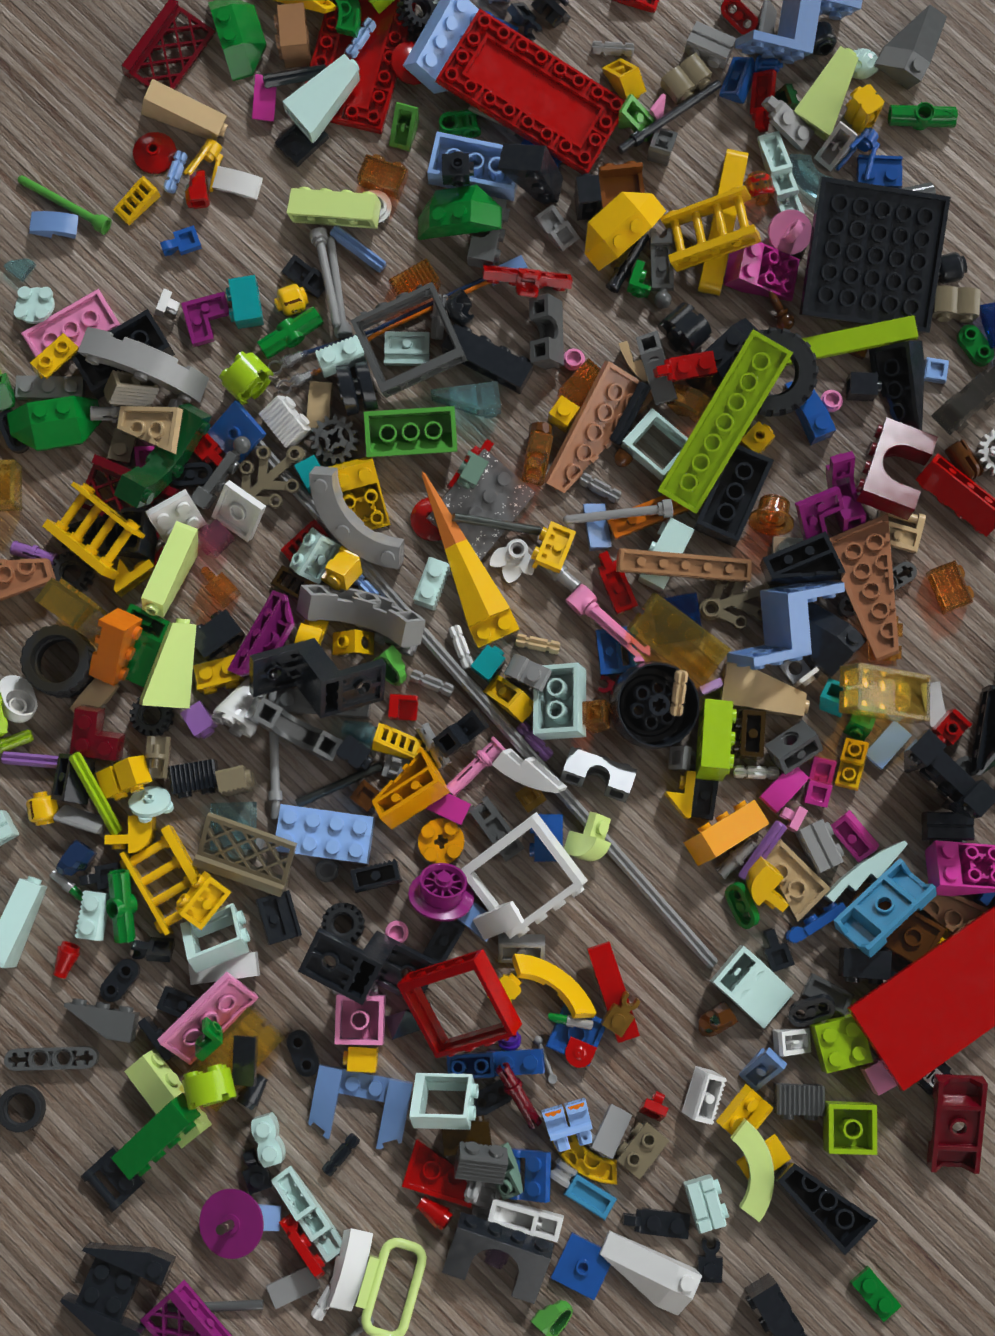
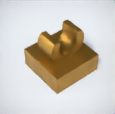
[515,786,547,813]

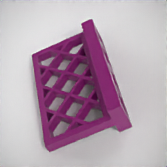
[140,1280,232,1336]

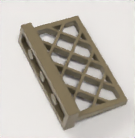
[192,812,298,897]

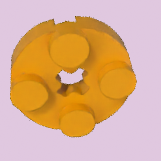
[418,818,465,864]

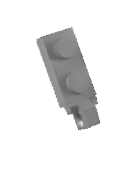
[761,95,815,151]

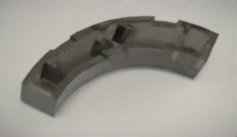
[931,360,995,435]

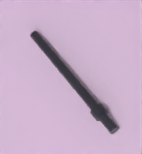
[617,80,722,154]

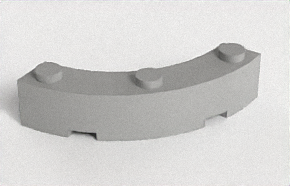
[78,327,209,403]
[309,466,404,569]
[297,585,426,648]

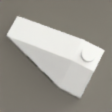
[599,1231,702,1316]

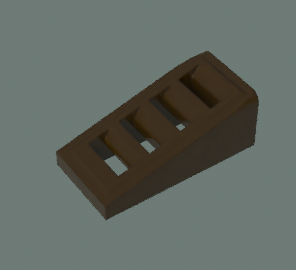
[271,565,317,600]

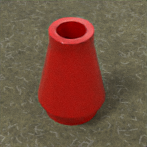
[53,941,80,979]
[416,1196,453,1231]

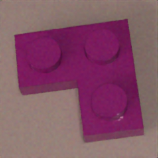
[181,291,229,347]
[795,486,845,541]

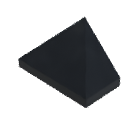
[385,1001,431,1040]

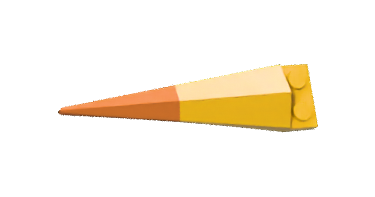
[422,471,520,649]

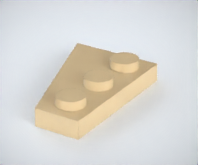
[117,406,183,454]
[766,839,831,922]

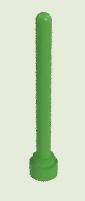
[18,175,112,235]

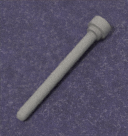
[309,227,341,328]
[326,236,353,339]
[563,499,673,524]

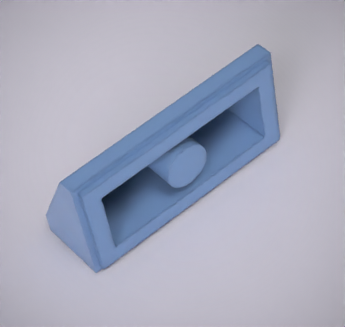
[582,504,612,551]

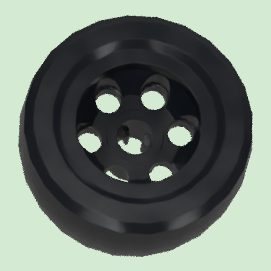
[608,661,700,749]

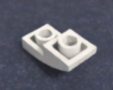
[212,166,263,200]
[473,901,524,940]

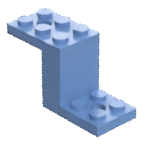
[734,0,863,64]
[727,581,845,670]

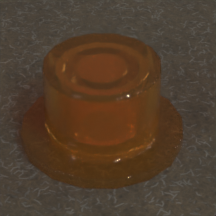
[748,494,794,536]

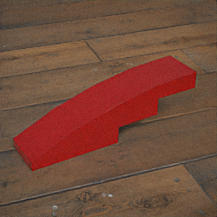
[587,941,640,1043]

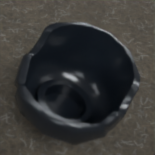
[446,289,474,326]

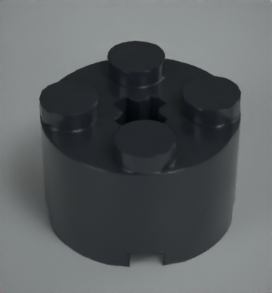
[658,302,712,355]

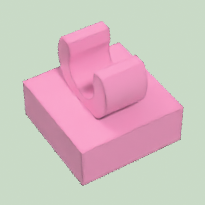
[779,806,808,832]

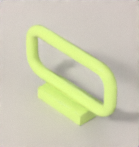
[354,1238,427,1336]

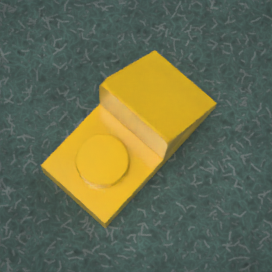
[114,559,155,597]
[664,770,696,819]

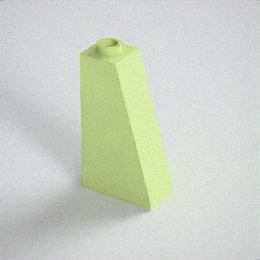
[794,46,859,141]
[141,521,198,618]
[139,618,196,709]

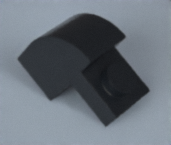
[432,708,490,758]

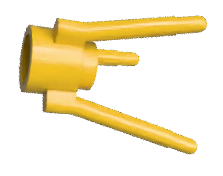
[183,139,224,192]

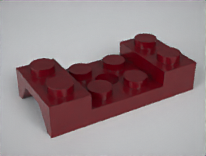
[927,1074,988,1174]

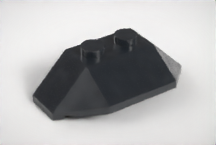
[685,318,759,393]
[969,685,995,778]

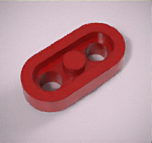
[721,0,759,35]

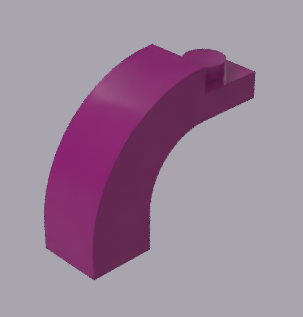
[826,451,866,532]

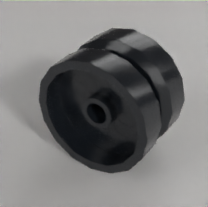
[336,360,378,416]

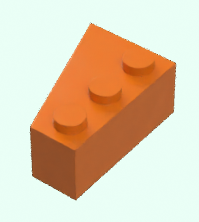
[89,608,143,686]

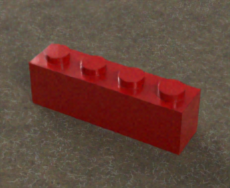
[915,453,995,537]

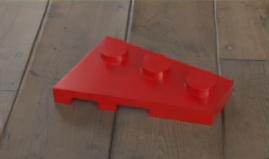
[402,1138,472,1208]

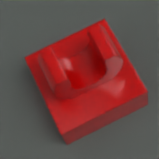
[638,1091,669,1122]

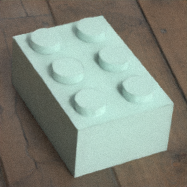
[533,663,586,740]

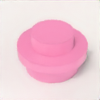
[564,348,585,371]
[820,390,843,412]
[385,921,409,943]

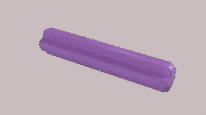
[1,751,58,769]
[738,821,787,882]

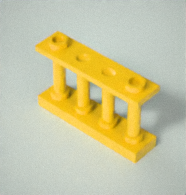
[660,185,761,272]
[42,482,145,580]
[119,825,200,936]

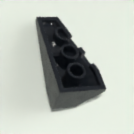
[869,340,925,430]
[62,507,157,560]
[808,602,867,679]

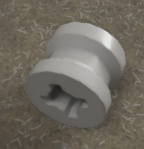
[550,1158,578,1188]

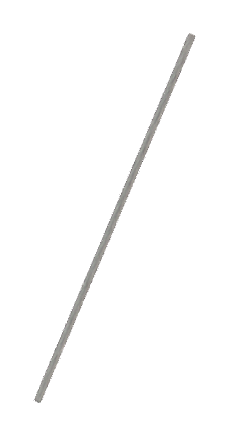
[254,440,718,969]

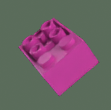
[723,242,800,301]
[925,840,995,896]

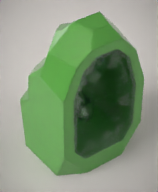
[373,645,407,686]
[530,1300,573,1336]

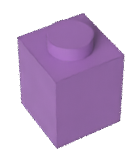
[180,701,218,739]

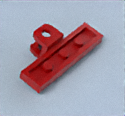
[482,264,573,297]

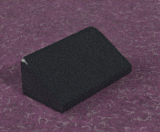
[232,1035,258,1087]

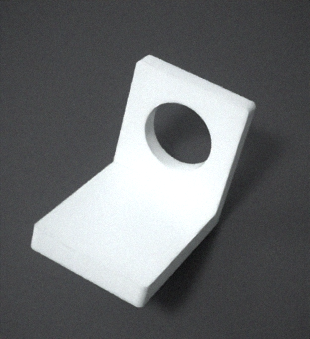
[779,660,819,688]

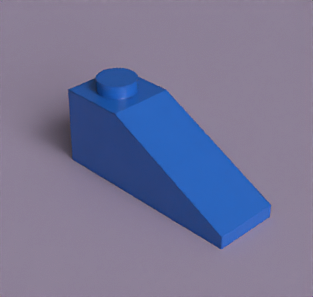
[784,381,836,445]

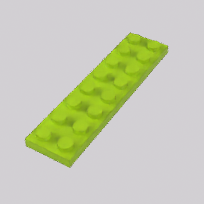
[657,329,793,514]

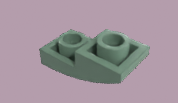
[495,1142,523,1200]

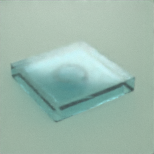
[210,802,257,851]

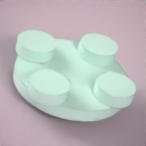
[14,286,55,324]
[128,786,174,823]

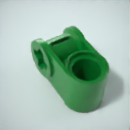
[438,109,481,138]

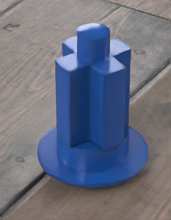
[755,55,783,73]

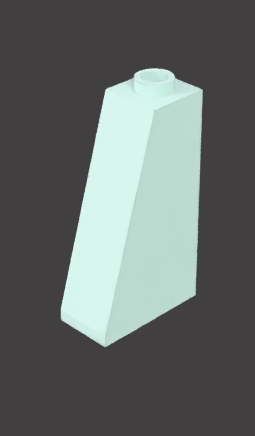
[282,54,360,143]
[0,876,47,968]

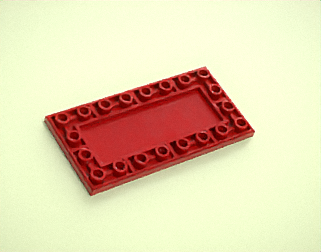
[305,0,418,135]
[435,8,625,175]
[847,905,995,1091]

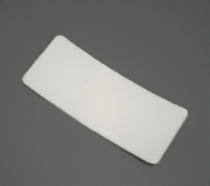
[922,681,946,727]

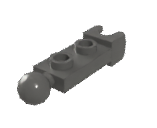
[649,228,674,309]
[191,436,251,510]

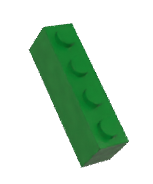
[111,1093,201,1180]

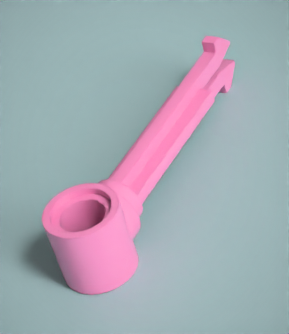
[565,584,651,663]

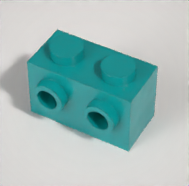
[226,275,264,329]

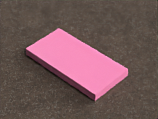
[21,289,120,358]
[157,972,258,1065]

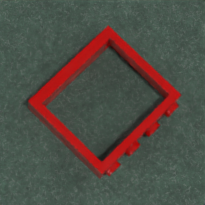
[397,949,522,1058]

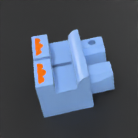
[541,1098,593,1152]

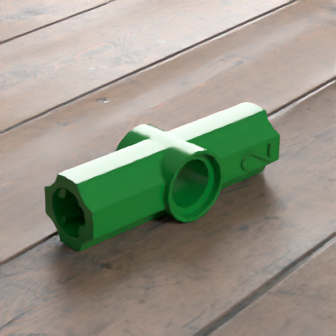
[888,102,958,131]
[257,306,324,359]
[106,869,138,944]

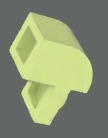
[564,812,611,861]

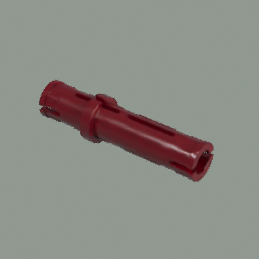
[495,1062,542,1129]

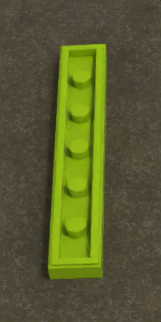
[786,315,919,366]

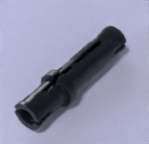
[606,233,650,293]

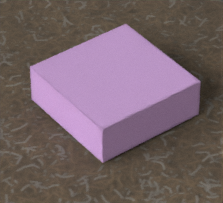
[696,678,724,697]

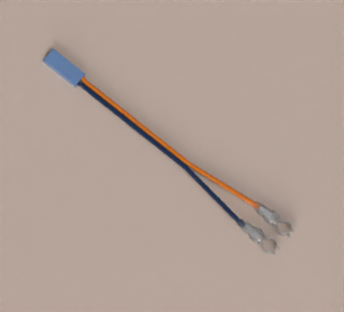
[268,255,528,395]

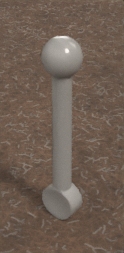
[534,1036,557,1084]

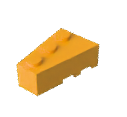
[372,747,450,830]
[683,800,770,866]

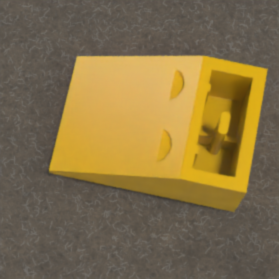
[328,456,391,530]

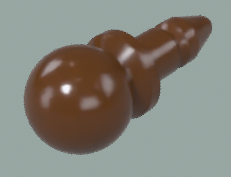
[768,291,795,330]

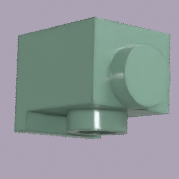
[457,451,489,489]

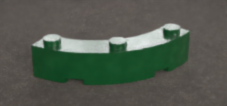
[114,403,212,508]

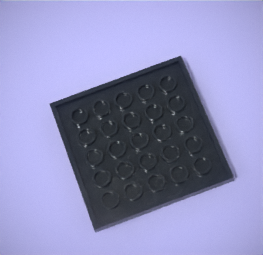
[799,176,951,333]

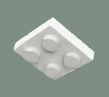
[211,480,266,542]
[145,489,207,544]

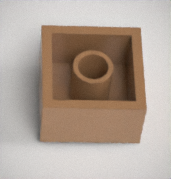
[274,3,311,68]

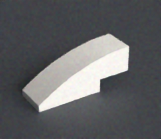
[492,748,567,793]
[188,952,260,985]
[488,1199,564,1242]
[328,1228,373,1312]

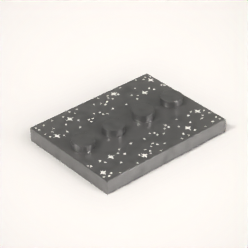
[426,449,536,561]

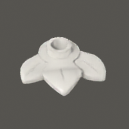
[490,539,535,583]

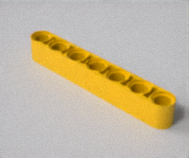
[698,149,749,296]

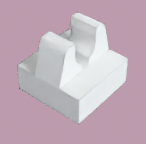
[154,289,180,317]

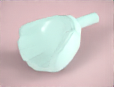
[852,48,879,79]

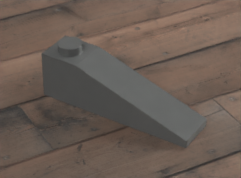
[874,5,947,90]

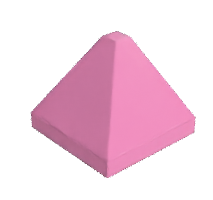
[649,93,666,120]

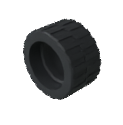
[20,625,96,698]

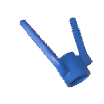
[836,128,880,181]

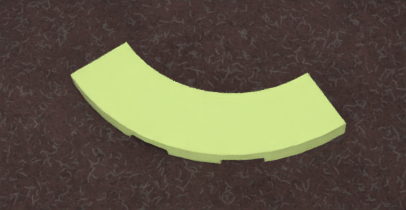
[730,1118,774,1222]

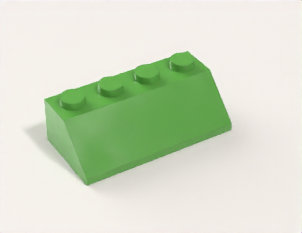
[364,406,458,458]

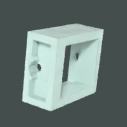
[621,408,688,481]
[180,903,250,973]
[409,1073,479,1130]

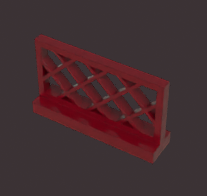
[121,0,215,90]
[82,454,181,541]

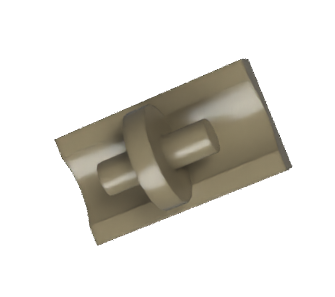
[145,736,171,779]

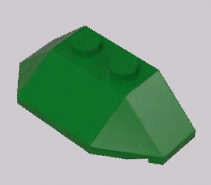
[208,0,267,81]
[418,184,502,240]
[7,396,102,451]

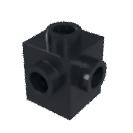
[442,151,474,187]

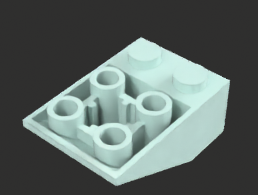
[710,945,794,1029]

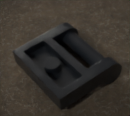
[80,1146,146,1213]

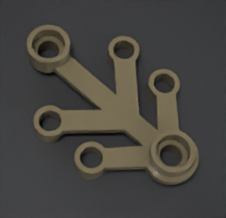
[239,445,306,509]
[699,580,784,630]

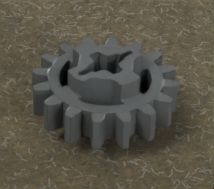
[310,415,359,465]

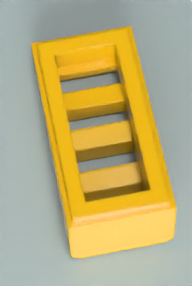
[113,176,161,226]
[372,723,423,760]

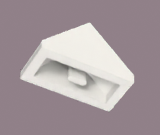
[814,121,858,172]
[772,1028,811,1057]

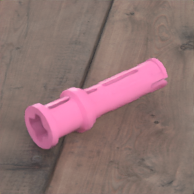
[447,736,506,797]

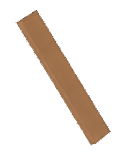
[616,548,752,583]

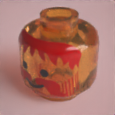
[744,170,775,206]

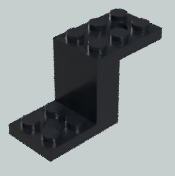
[249,638,386,719]
[298,928,439,1005]

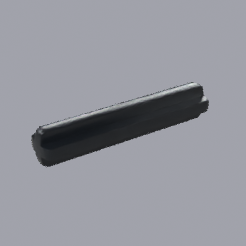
[263,64,326,88]
[610,382,651,445]

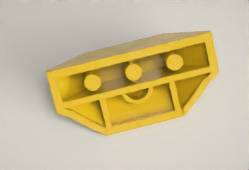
[584,192,666,271]

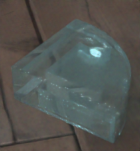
[3,258,36,282]

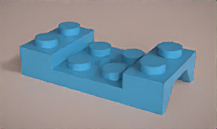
[834,858,937,958]

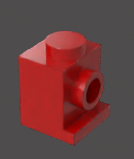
[931,709,972,746]

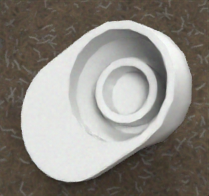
[0,675,38,723]

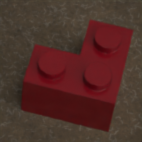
[70,705,125,761]

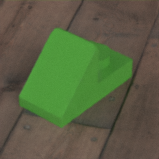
[618,94,656,142]

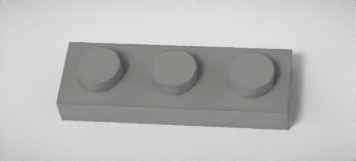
[15,375,85,400]

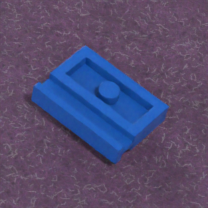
[857,154,903,189]

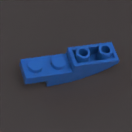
[447,1048,545,1078]

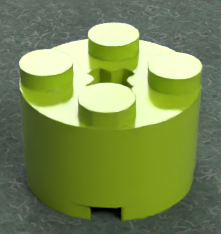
[219,351,274,405]
[182,1064,237,1110]

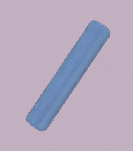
[330,225,386,273]

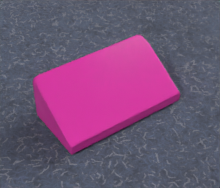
[831,810,879,863]

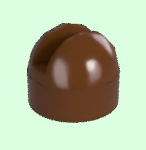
[614,448,634,467]

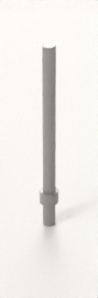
[268,691,282,819]

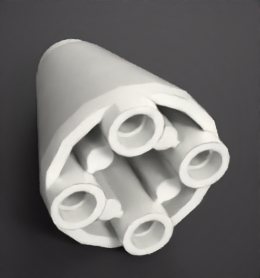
[211,676,267,738]

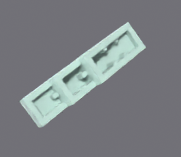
[757,131,805,214]
[823,841,908,903]
[271,1166,342,1263]

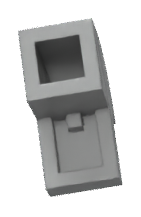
[503,654,552,692]

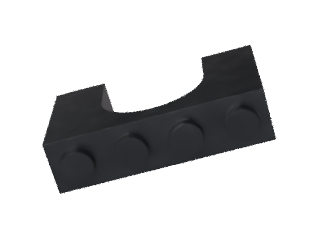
[442,1212,554,1304]

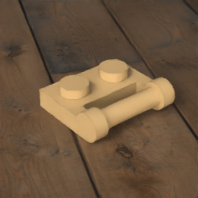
[877,510,926,554]

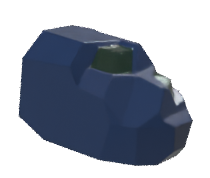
[56,840,97,876]

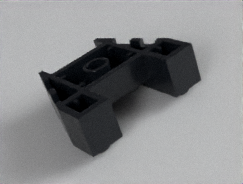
[904,729,995,819]
[60,1242,176,1336]

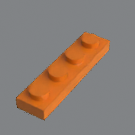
[606,495,689,540]

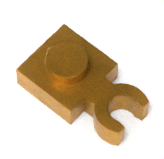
[601,991,640,1037]

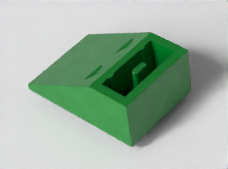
[126,603,171,688]

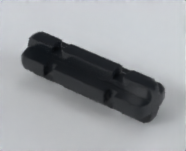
[322,1133,360,1177]

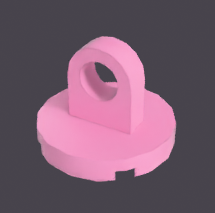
[768,209,812,255]

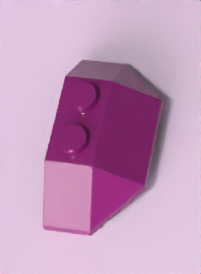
[227,590,295,677]

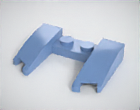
[308,1064,414,1149]

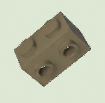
[615,1120,669,1180]

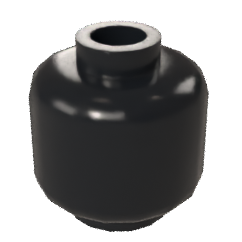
[813,21,837,56]
[938,252,967,284]

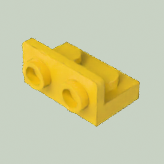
[30,333,79,379]
[530,521,576,573]
[193,654,245,695]
[175,871,231,930]
[716,1084,773,1135]

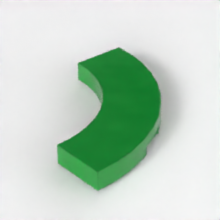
[335,0,361,38]

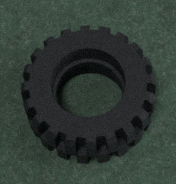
[729,328,819,417]

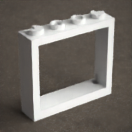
[461,812,588,939]

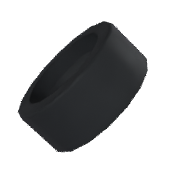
[0,1084,46,1133]

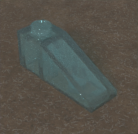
[431,381,501,418]

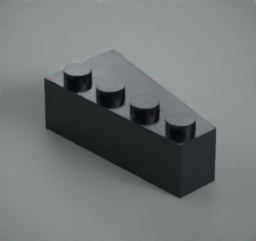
[774,1162,878,1255]
[745,1273,807,1336]

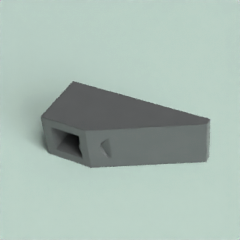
[636,331,678,406]
[64,998,140,1043]

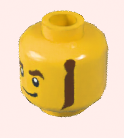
[274,284,309,317]
[26,791,59,826]

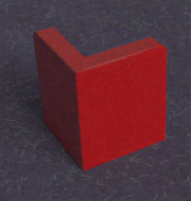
[388,694,419,721]

